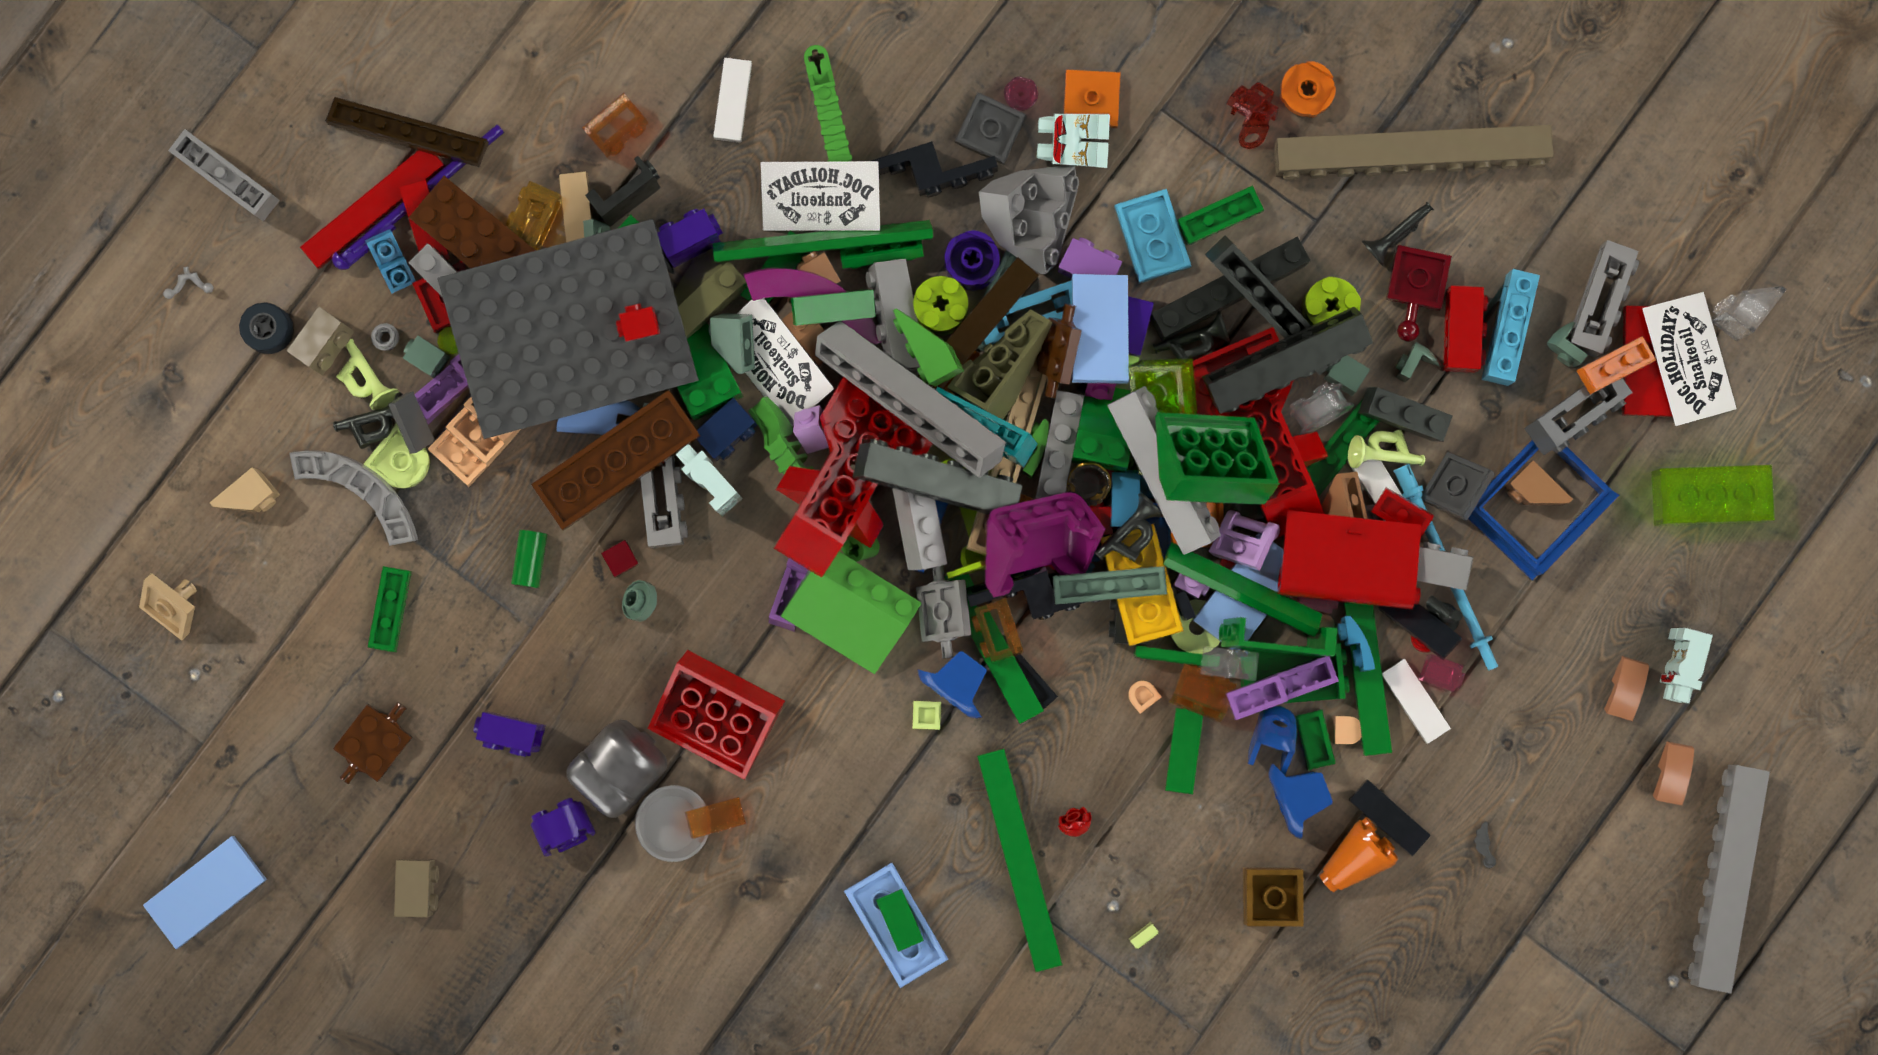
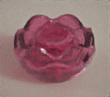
[1004,76,1038,111]

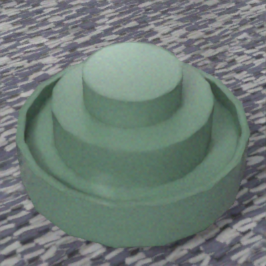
[622,580,657,622]

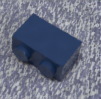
[697,398,757,461]

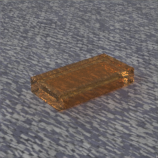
[685,797,746,839]

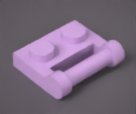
[1209,510,1280,571]

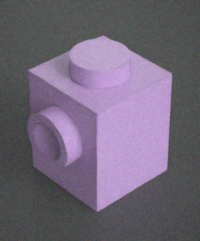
[793,405,829,454]
[1172,572,1210,599]

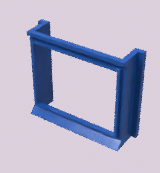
[1468,440,1619,580]

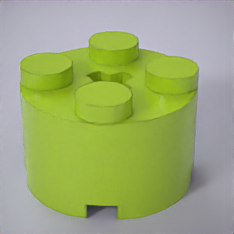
[913,276,968,336]
[1301,277,1361,326]

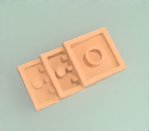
[428,397,521,487]

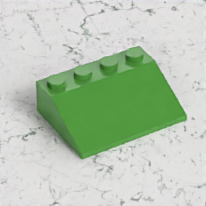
[780,552,921,674]

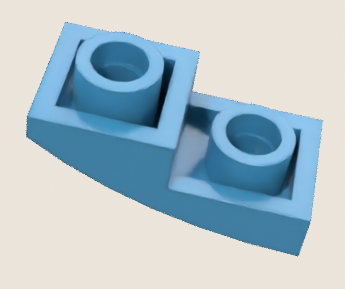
[365,229,416,294]
[1111,472,1140,527]
[1338,616,1375,672]

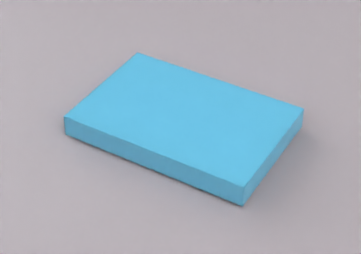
[1114,189,1191,283]

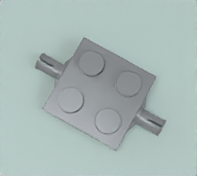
[916,565,971,659]

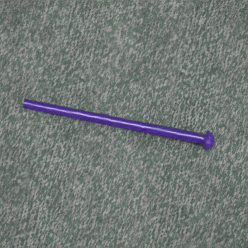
[332,124,504,270]

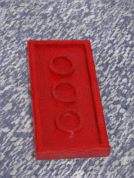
[1622,305,1673,417]

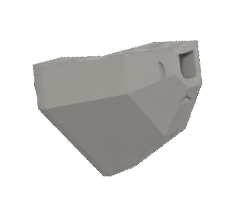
[979,165,1079,274]

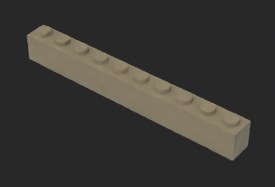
[1274,125,1554,180]

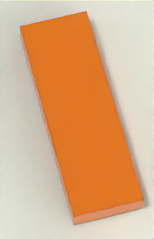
[1577,336,1656,395]

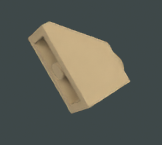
[210,467,280,512]

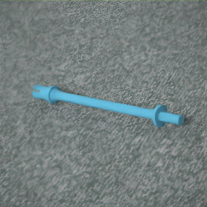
[1393,464,1498,671]

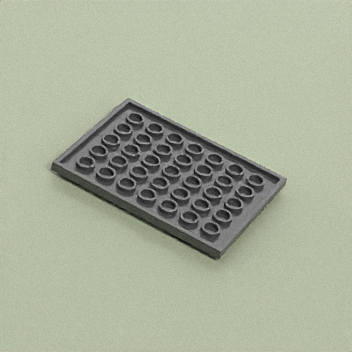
[437,219,699,439]

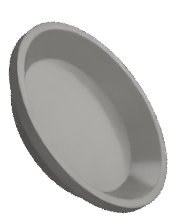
[635,785,710,862]

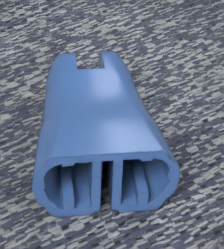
[557,400,640,435]

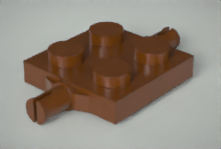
[1037,303,1082,398]
[333,702,413,784]

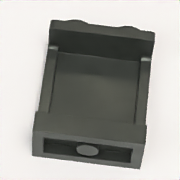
[585,156,661,227]

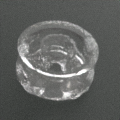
[1289,383,1354,435]

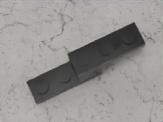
[871,142,998,197]
[966,566,1102,620]

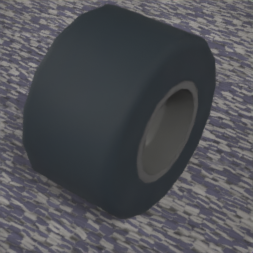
[239,302,294,354]

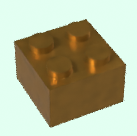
[1243,868,1304,926]

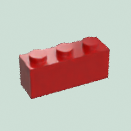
[1443,285,1488,373]

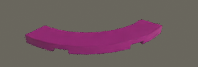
[743,268,882,345]

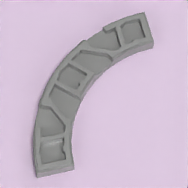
[289,450,418,546]

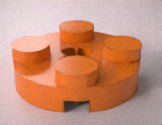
[1280,61,1336,118]

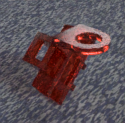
[1226,82,1279,149]

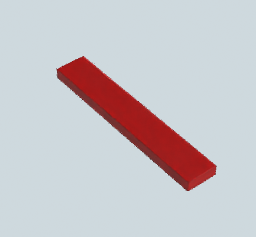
[300,150,445,269]

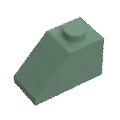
[709,313,755,374]

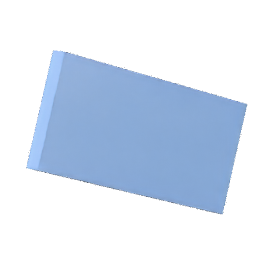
[1072,274,1129,384]
[1193,533,1283,654]
[143,836,267,949]
[844,863,948,988]

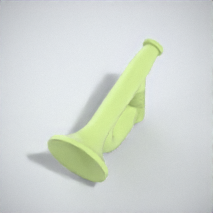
[336,339,399,410]
[1348,430,1425,468]

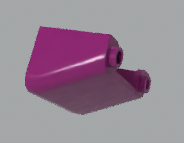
[985,492,1105,597]

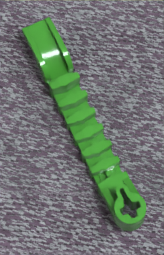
[804,45,853,162]
[748,396,880,562]

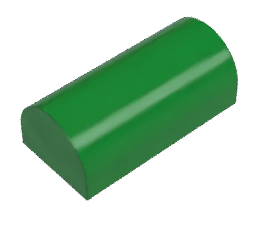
[511,530,548,588]

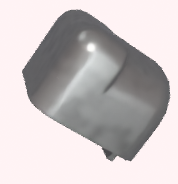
[566,719,667,818]

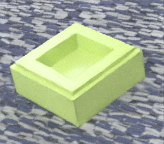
[912,701,941,730]
[1129,922,1158,949]

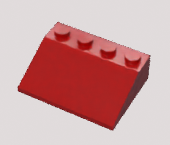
[647,650,785,780]

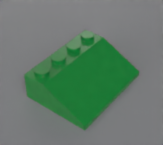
[1155,412,1279,504]

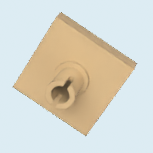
[139,573,197,640]

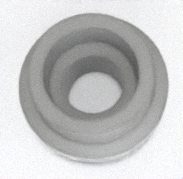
[371,323,399,351]

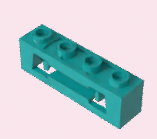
[936,387,1038,468]

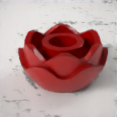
[1058,807,1092,837]

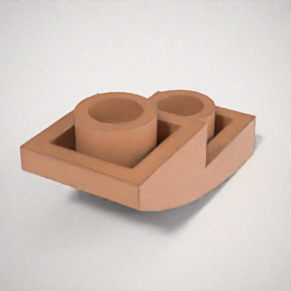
[1604,656,1649,721]
[1653,741,1694,805]

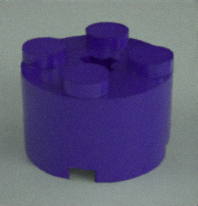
[945,230,1000,291]
[531,798,596,856]

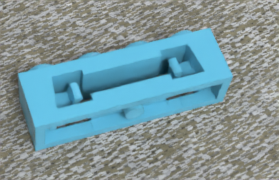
[1481,269,1540,386]
[982,280,1072,346]

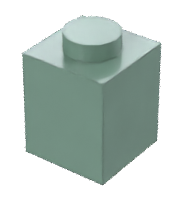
[403,335,450,378]
[1324,355,1370,396]

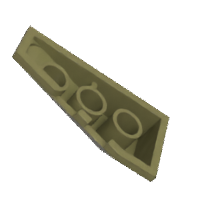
[674,248,747,339]
[947,309,1052,419]

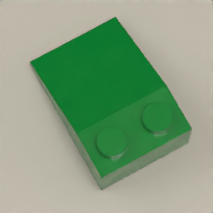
[677,323,744,421]
[1071,387,1134,473]

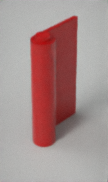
[1277,510,1422,609]

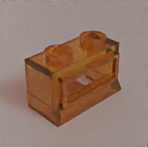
[582,93,648,158]
[971,598,1024,663]

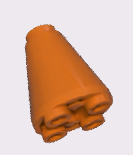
[1319,817,1398,893]

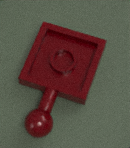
[1386,245,1452,342]

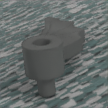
[1474,821,1496,869]

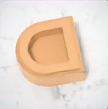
[1128,681,1162,714]
[1334,716,1361,744]

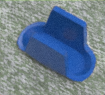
[917,651,986,718]
[1248,706,1297,775]
[1268,763,1333,839]

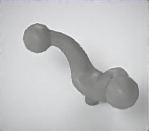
[163,267,214,299]

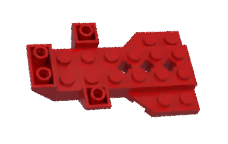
[1171,327,1328,538]
[774,377,933,578]

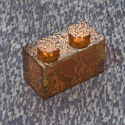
[1169,664,1237,723]

